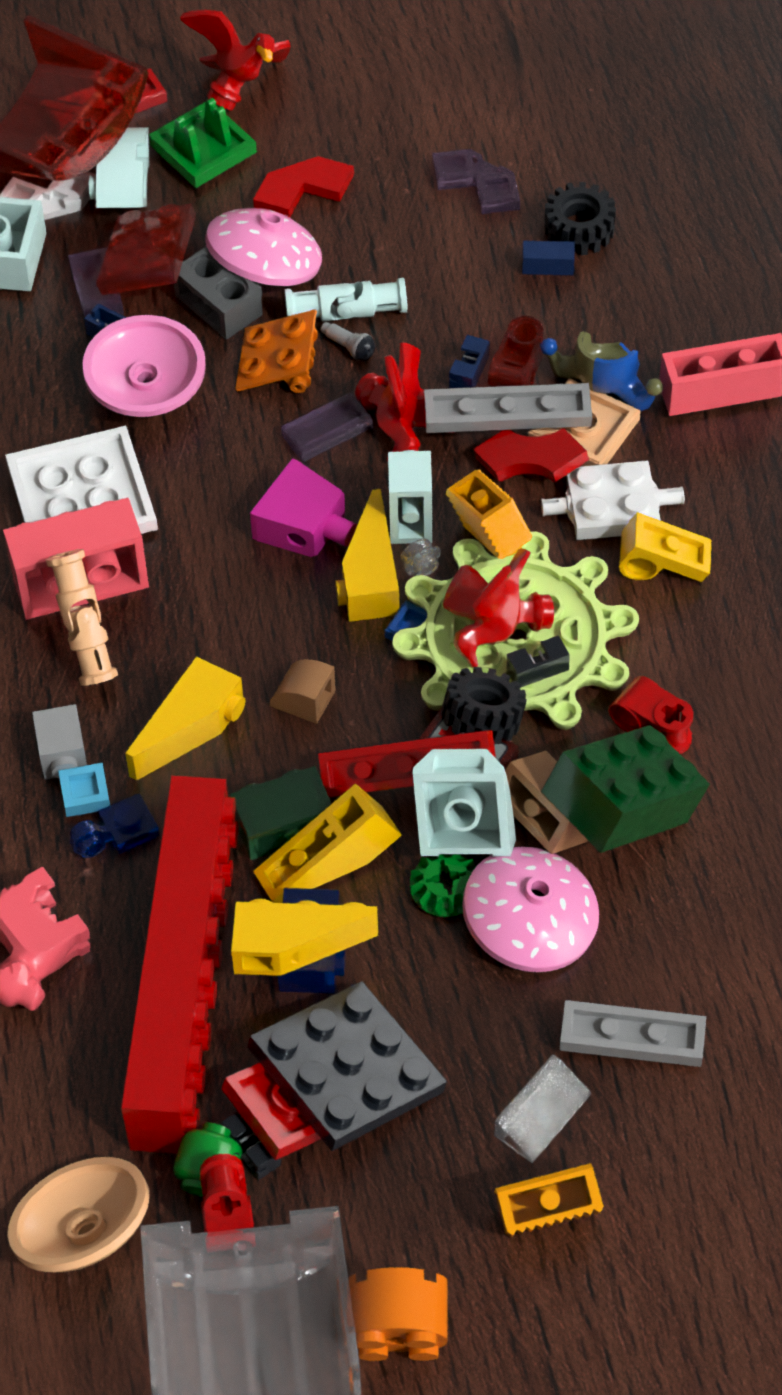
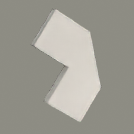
[0,164,96,220]

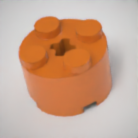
[346,1268,448,1361]

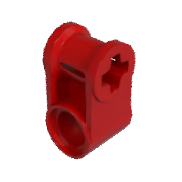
[608,676,693,754]
[200,1154,255,1246]

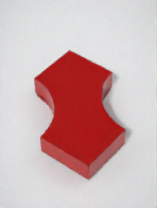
[473,428,589,483]

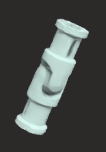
[285,278,407,321]

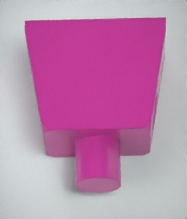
[250,458,357,557]

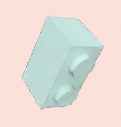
[388,450,432,544]

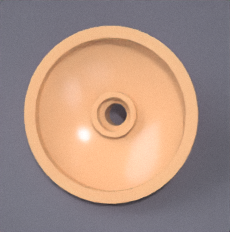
[8,1157,150,1272]

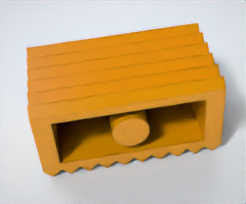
[446,469,532,559]
[494,1163,604,1237]

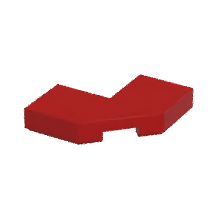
[253,156,354,218]

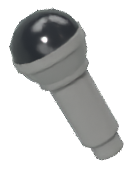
[321,322,376,361]

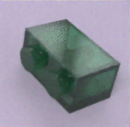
[230,766,332,860]

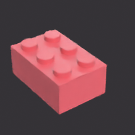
[3,497,149,620]

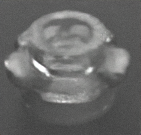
[401,539,441,576]

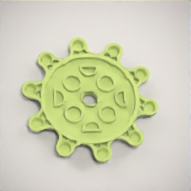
[392,532,639,730]

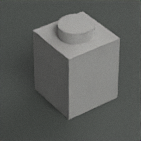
[32,704,87,779]

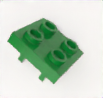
[149,98,257,188]

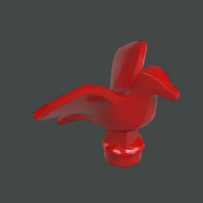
[355,343,454,461]
[443,548,554,668]

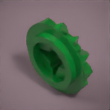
[410,854,476,917]

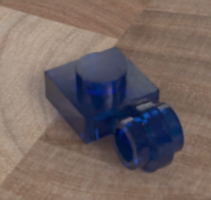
[70,793,160,858]

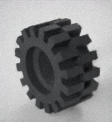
[544,182,616,255]
[441,667,527,745]

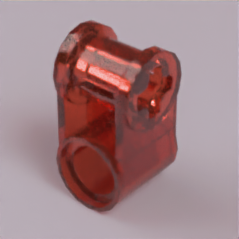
[488,315,544,387]

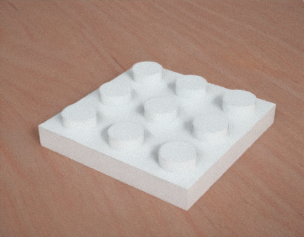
[5,426,158,534]

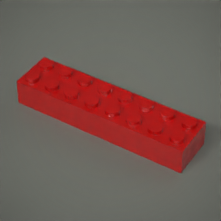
[121,775,238,1154]

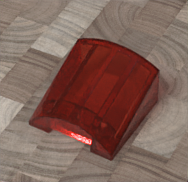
[0,15,149,181]

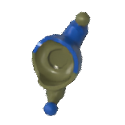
[540,331,664,412]

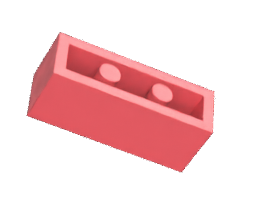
[659,333,782,416]

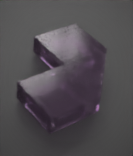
[432,149,520,214]

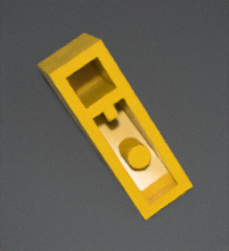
[335,489,400,622]
[125,656,246,780]
[253,784,402,903]

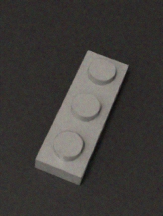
[560,1000,706,1067]

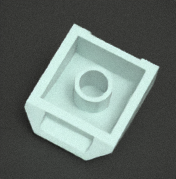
[413,749,516,856]

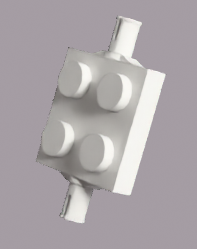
[541,461,685,540]

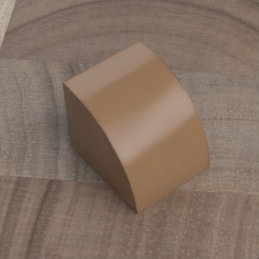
[270,659,336,724]

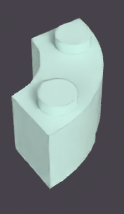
[89,127,149,208]

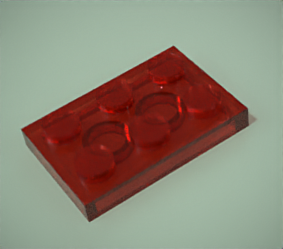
[96,203,196,296]

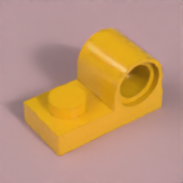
[619,512,712,582]

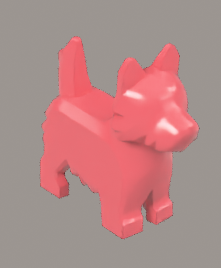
[0,866,90,1011]

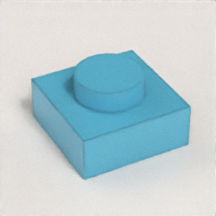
[58,763,111,817]

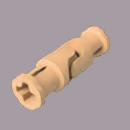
[45,549,118,686]

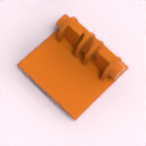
[235,309,318,393]

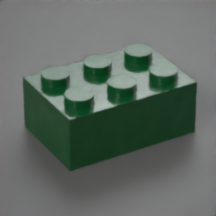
[541,725,710,853]

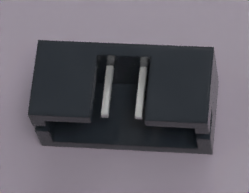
[507,635,570,688]
[221,1112,282,1181]

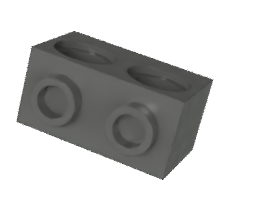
[172,246,263,340]

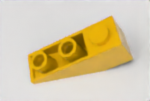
[231,899,378,976]

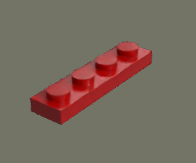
[318,730,496,798]

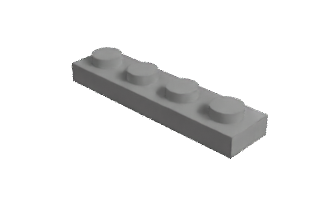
[424,383,592,433]

